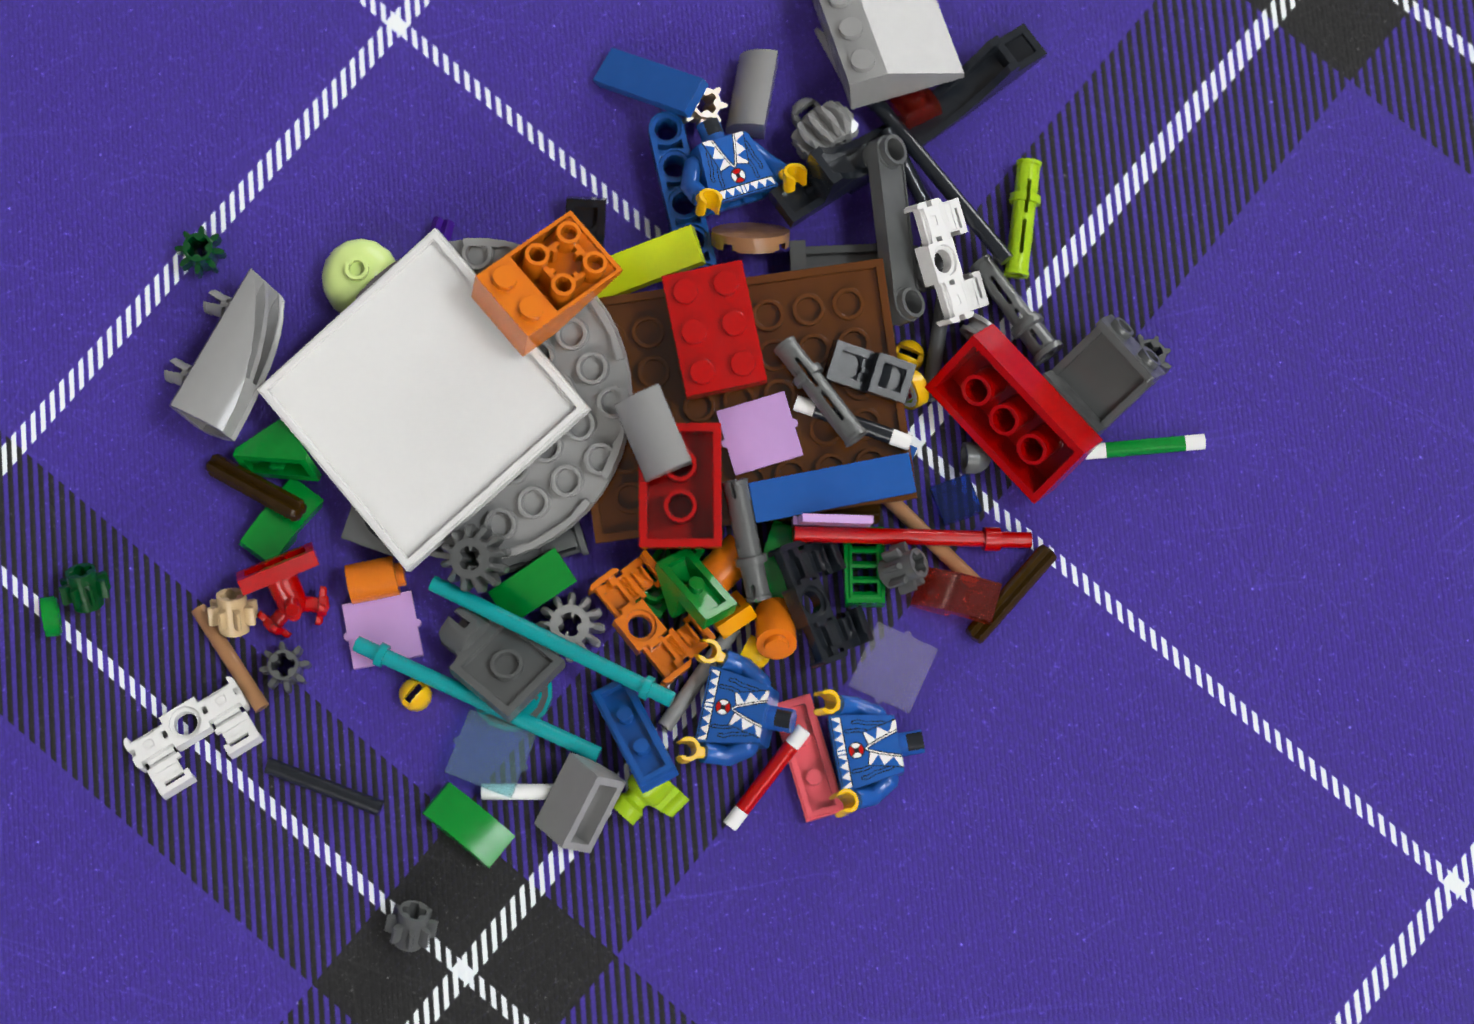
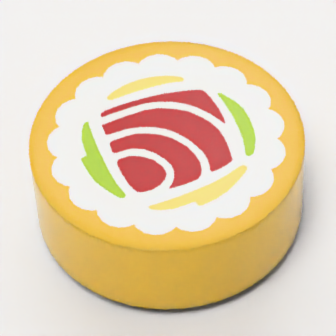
[904,370,929,410]

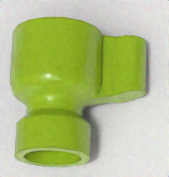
[614,774,689,825]

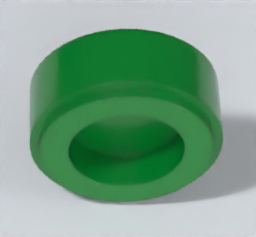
[40,596,63,638]

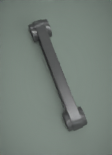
[862,134,925,326]

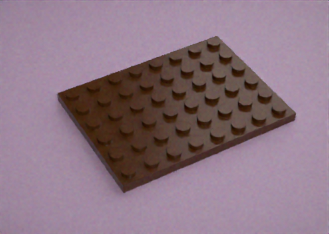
[591,258,917,544]

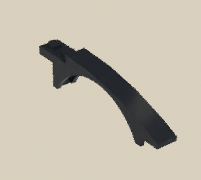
[768,23,1047,228]

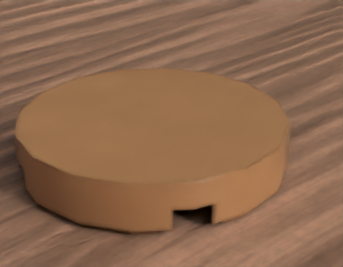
[711,222,790,254]

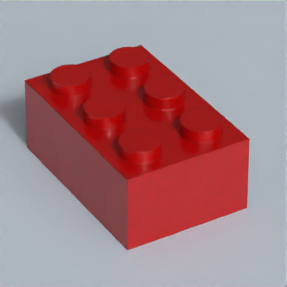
[661,260,767,401]
[639,423,722,549]

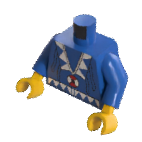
[680,117,807,218]
[675,639,797,766]
[813,689,925,818]

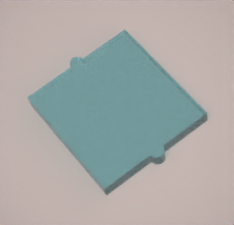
[445,709,537,798]

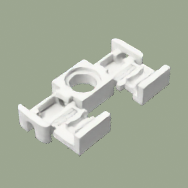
[904,198,989,327]
[123,676,265,800]

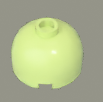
[322,239,396,313]

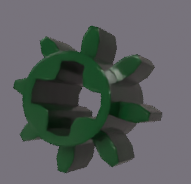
[175,226,227,279]
[58,563,111,613]

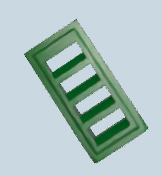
[843,527,886,608]

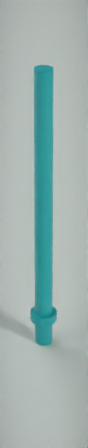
[428,576,676,707]
[352,636,602,762]

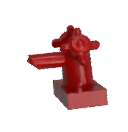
[236,542,330,638]

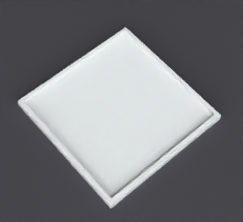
[257,228,591,572]

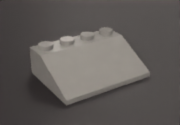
[812,0,964,110]

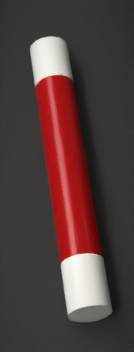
[723,724,810,831]

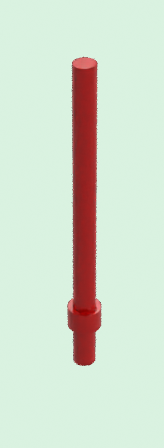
[792,525,1032,551]

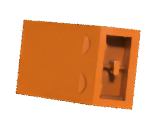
[471,210,623,357]

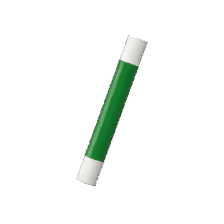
[1085,434,1206,460]

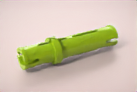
[1004,158,1042,279]

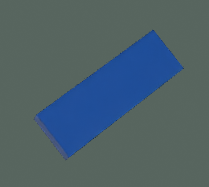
[593,48,709,118]
[591,681,679,794]

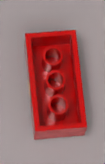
[925,323,1103,504]

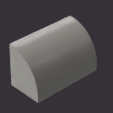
[725,49,778,139]
[614,383,692,482]
[534,753,626,853]

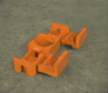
[588,549,717,687]

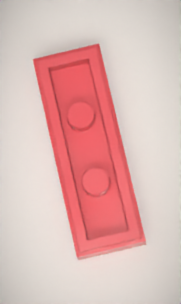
[778,693,844,823]

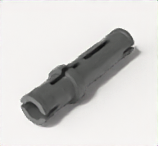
[774,336,867,447]
[722,477,772,603]

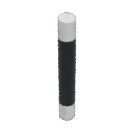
[793,395,913,451]

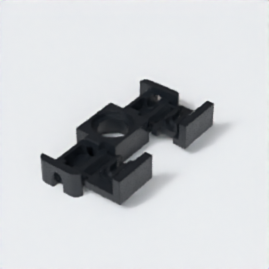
[768,540,874,669]

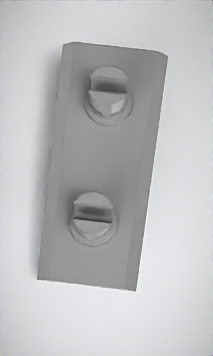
[164,268,285,442]

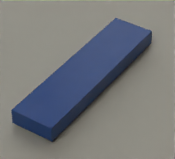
[748,452,916,524]

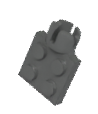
[439,606,566,723]

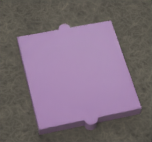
[716,391,804,476]
[791,513,873,528]
[342,590,424,670]

